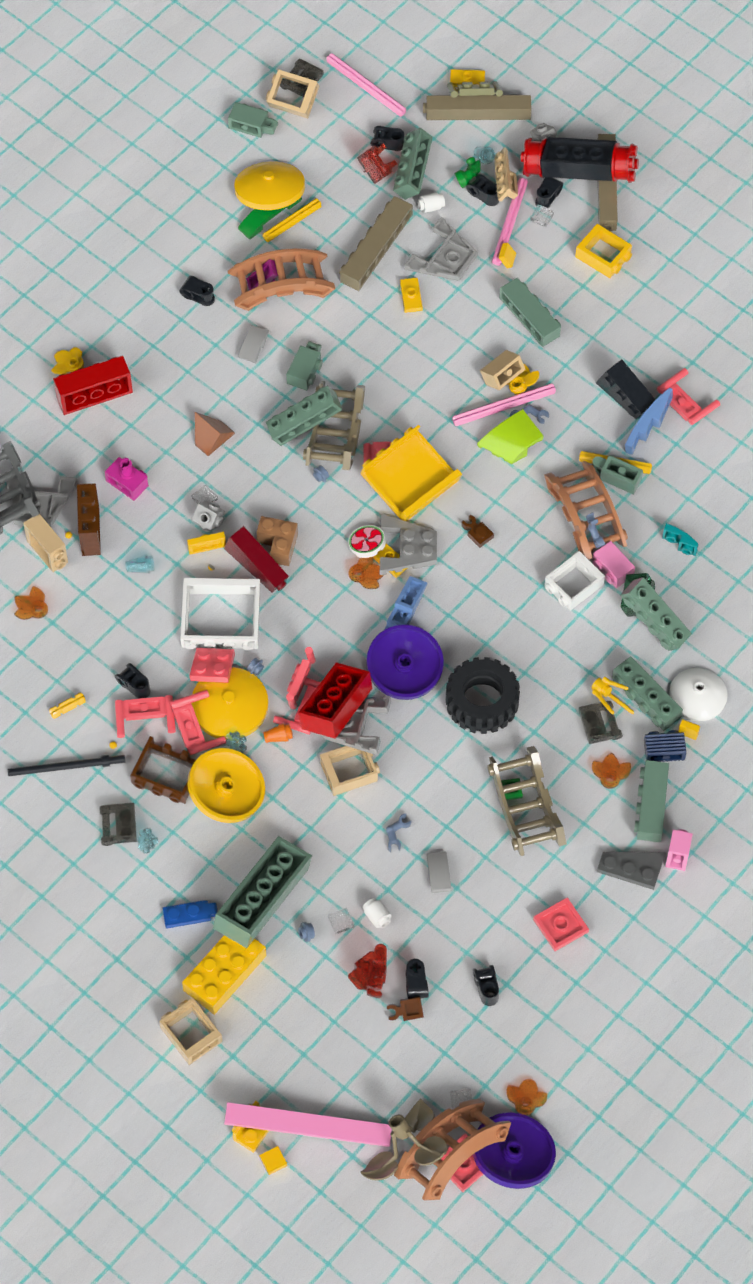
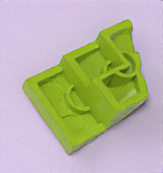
[477,409,544,464]

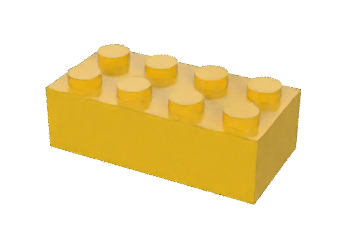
[182,935,267,1015]

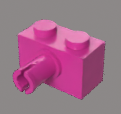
[104,457,149,501]

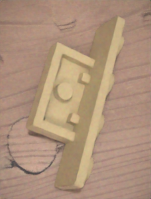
[494,147,518,202]

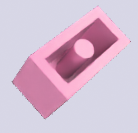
[592,541,635,588]
[665,829,693,871]

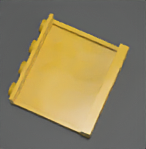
[360,425,462,522]

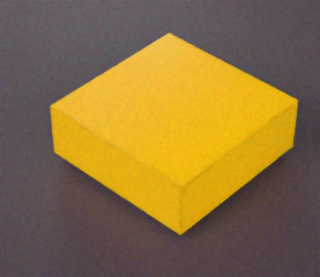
[498,243,516,268]
[678,719,700,740]
[259,1146,287,1175]

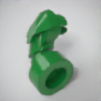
[454,157,481,189]

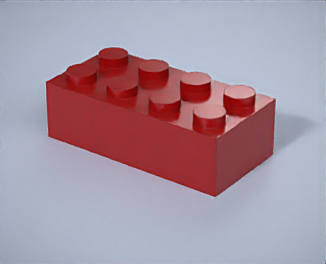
[53,356,133,415]
[298,662,373,739]

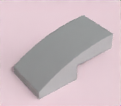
[238,325,269,363]
[427,852,451,893]

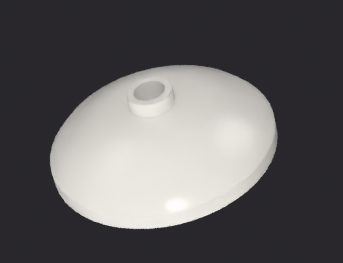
[669,668,727,721]

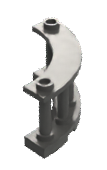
[0,441,40,534]

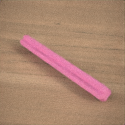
[327,53,406,117]
[492,178,528,266]
[452,383,556,426]

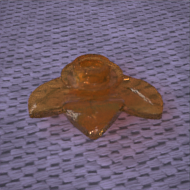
[348,557,384,589]
[14,586,48,620]
[592,753,631,789]
[506,1079,547,1116]

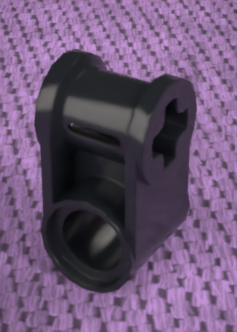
[370,126,404,151]
[466,174,499,206]
[535,177,563,210]
[179,276,215,306]
[115,663,151,699]
[405,958,429,999]
[473,965,499,1006]

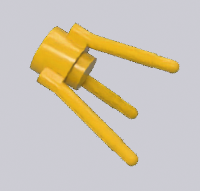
[591,677,634,714]

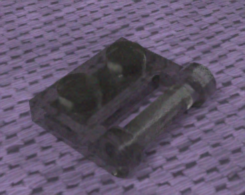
[280,59,324,97]
[578,701,623,744]
[99,803,137,846]

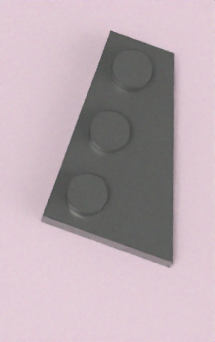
[597,852,666,890]

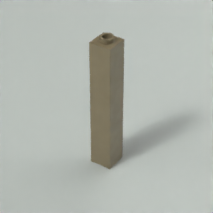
[423,95,531,120]
[597,134,618,231]

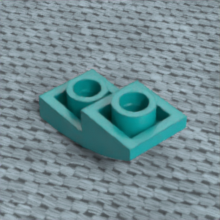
[662,523,699,556]

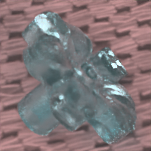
[226,731,247,753]
[138,828,159,853]

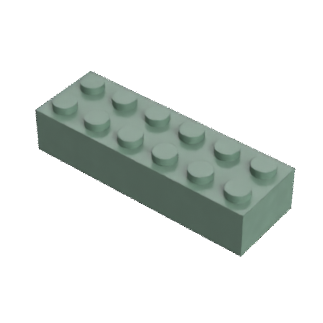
[213,836,312,948]

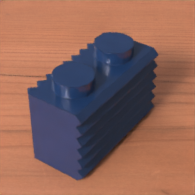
[644,730,687,762]

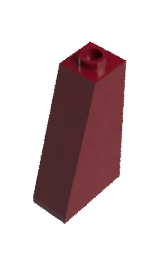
[224,526,289,593]

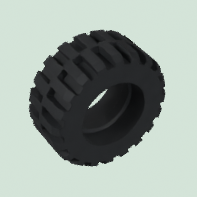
[446,657,520,734]

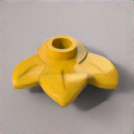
[51,347,84,375]
[507,364,540,394]

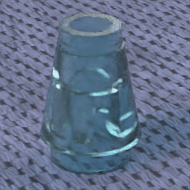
[474,147,495,164]
[125,554,154,573]

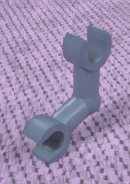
[510,404,549,424]
[586,512,605,549]
[386,814,412,853]

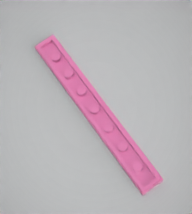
[224,1102,392,1147]

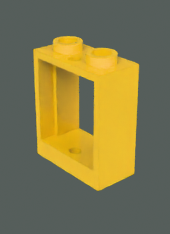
[575,224,632,278]

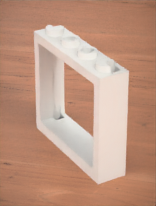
[181,578,261,650]

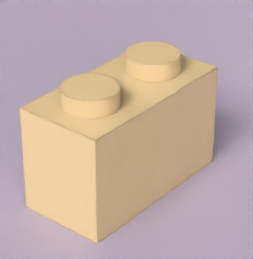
[480,350,526,390]

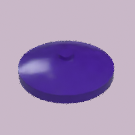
[366,625,444,700]
[473,1112,556,1189]

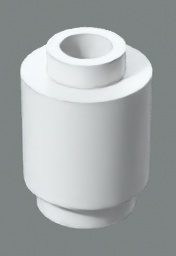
[417,192,445,213]
[363,898,391,928]

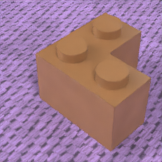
[256,516,298,566]

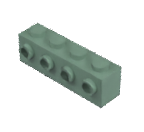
[393,128,433,200]
[499,277,561,347]
[266,385,343,446]
[620,578,692,651]
[612,656,683,731]
[634,760,669,843]

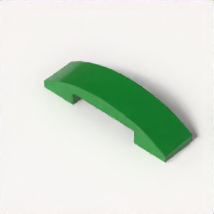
[238,197,302,240]

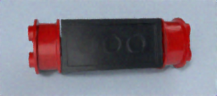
[521,137,639,183]

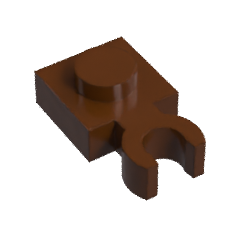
[461,515,494,548]
[387,996,424,1021]

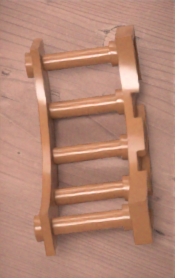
[228,248,335,311]
[544,461,628,560]
[394,1099,511,1201]

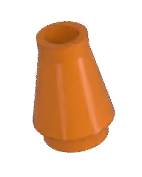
[263,723,293,743]

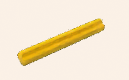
[262,198,322,242]
[579,451,652,474]

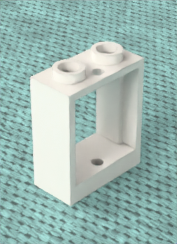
[545,551,605,611]

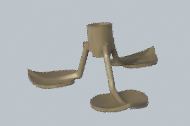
[360,1099,448,1180]

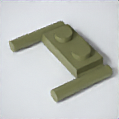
[447,81,503,98]

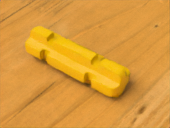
[49,693,86,719]

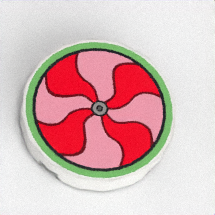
[348,525,386,558]

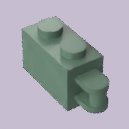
[228,102,278,138]
[286,341,323,391]
[592,455,643,495]

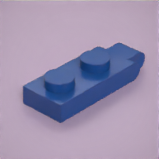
[162,900,218,929]

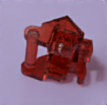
[357,144,397,184]
[348,944,387,998]

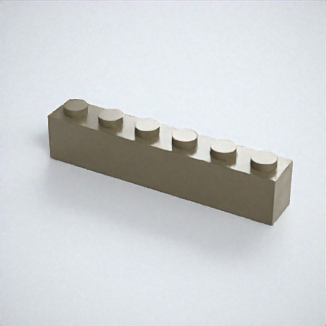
[339,196,413,291]

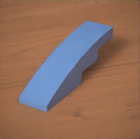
[625,388,673,455]
[384,576,427,630]

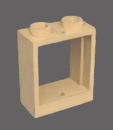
[266,69,320,119]
[23,514,68,572]
[320,746,380,796]
[159,998,222,1065]

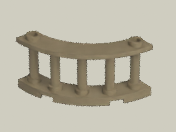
[303,381,365,470]
[487,746,567,856]

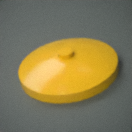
[234,161,305,210]
[191,667,268,740]
[188,748,265,823]

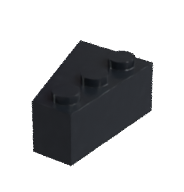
[596,359,656,419]

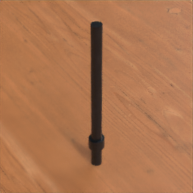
[8,755,126,776]

